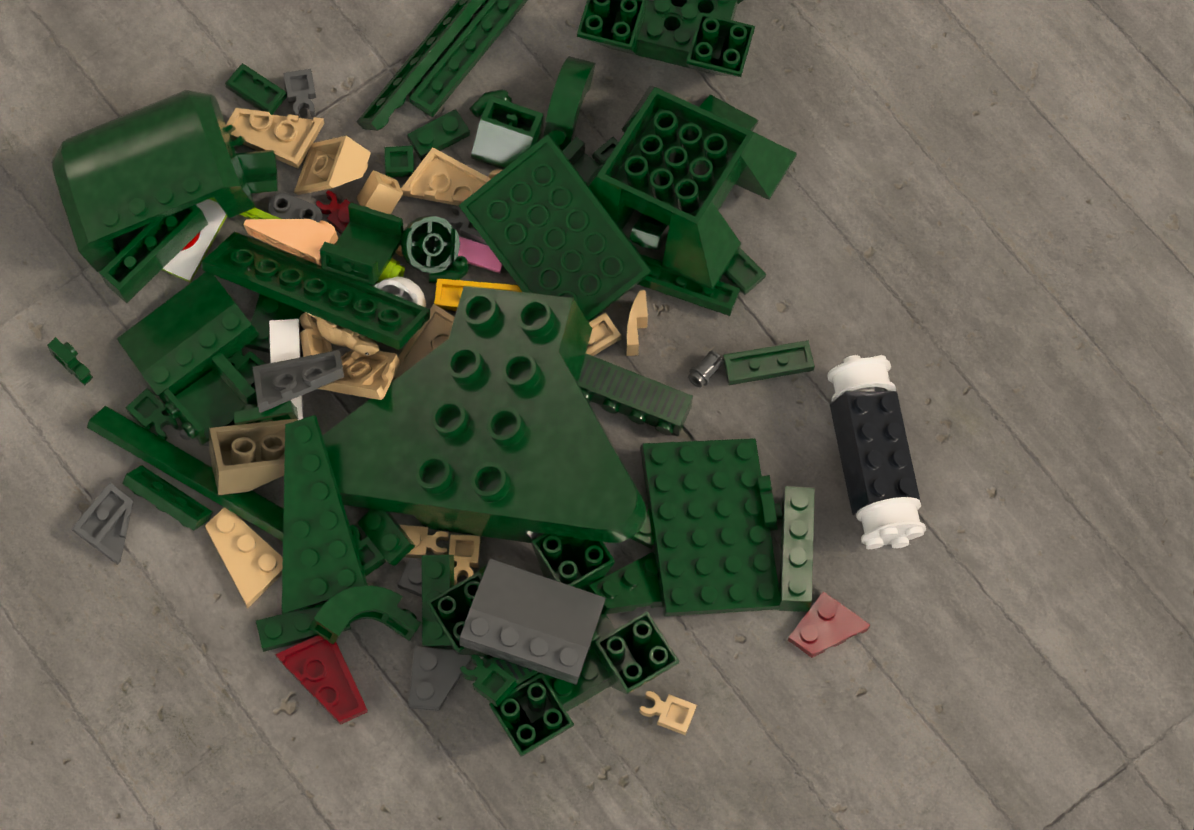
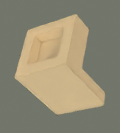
[357,170,403,214]

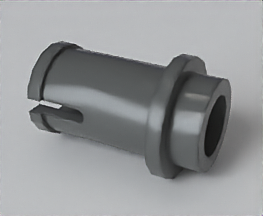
[688,351,724,388]

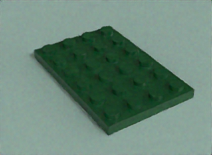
[458,134,653,322]
[640,438,780,616]

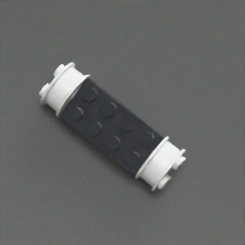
[827,355,926,549]

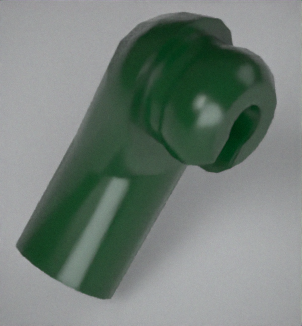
[469,89,512,118]
[429,256,469,284]

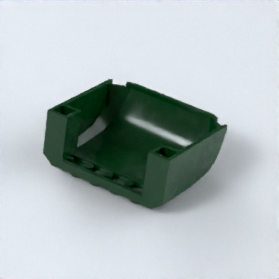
[52,90,255,272]

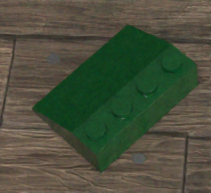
[117,272,260,404]

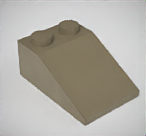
[209,419,298,495]

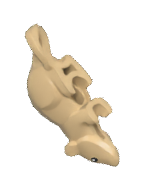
[306,312,379,359]

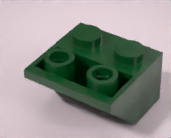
[471,96,544,169]

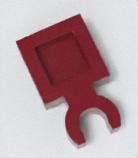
[316,190,350,234]

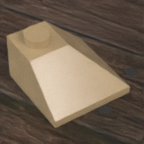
[294,136,371,195]

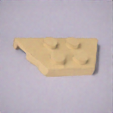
[318,350,401,400]

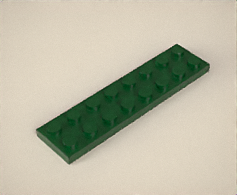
[202,231,430,350]

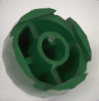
[400,215,460,274]

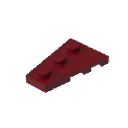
[275,635,368,725]

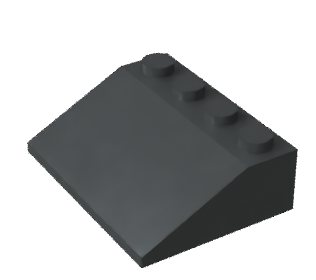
[459,559,606,685]

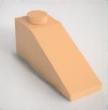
[243,219,339,266]

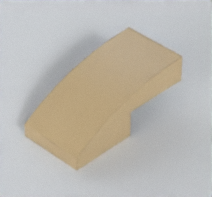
[626,290,648,356]

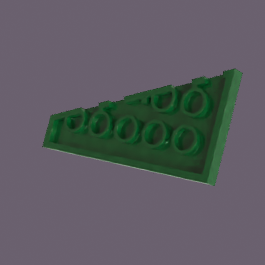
[282,415,368,614]

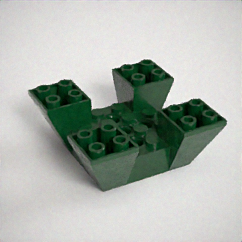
[577,0,755,77]
[587,86,797,291]
[426,534,680,757]

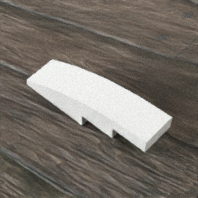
[269,319,303,420]

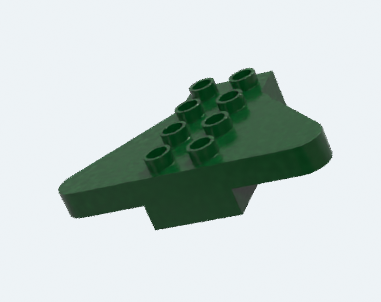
[322,286,646,543]

